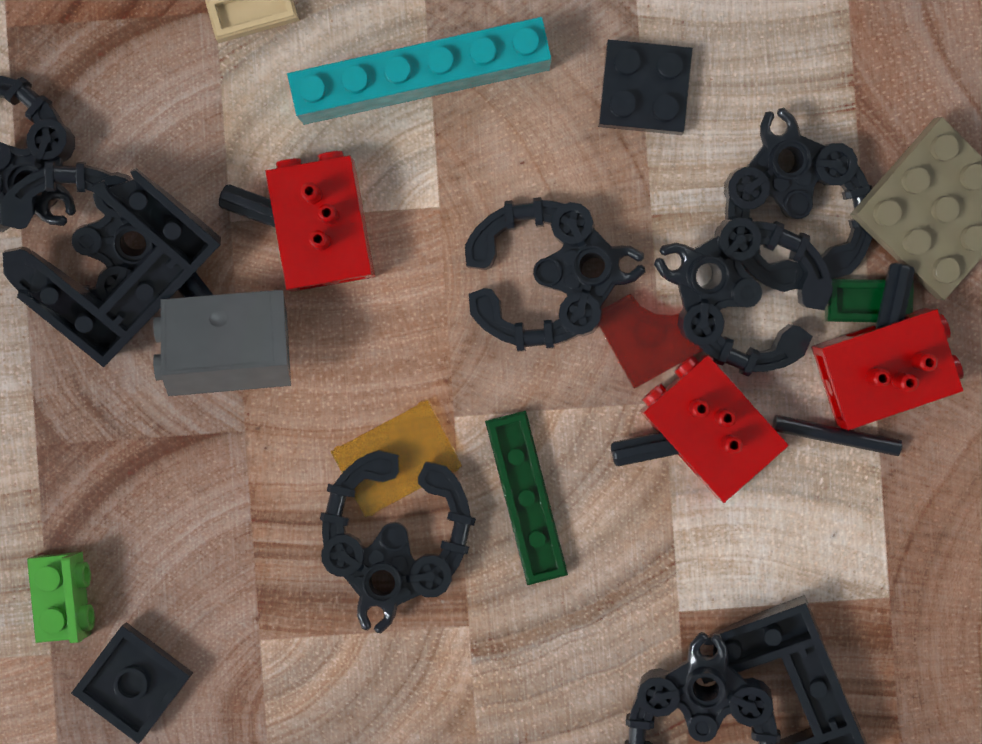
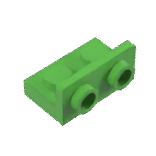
[27,552,95,643]

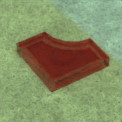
[599,294,702,389]

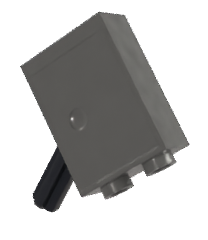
[153,271,291,396]

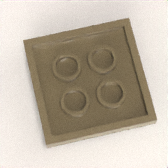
[850,117,982,300]

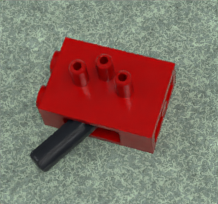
[219,151,375,292]
[811,263,964,430]
[611,355,789,503]

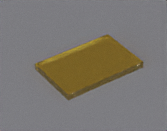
[330,400,462,518]

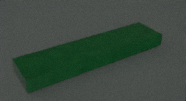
[485,410,568,585]

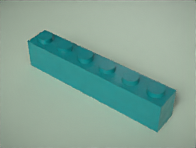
[287,17,551,125]

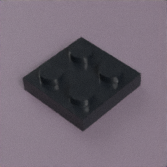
[598,39,693,135]
[71,622,193,744]

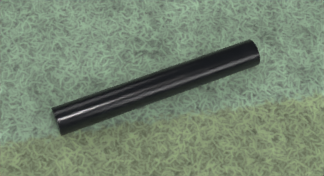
[772,415,902,456]

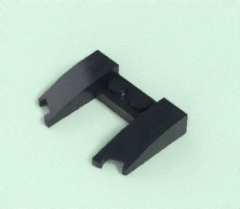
[17,168,221,367]
[702,595,867,744]

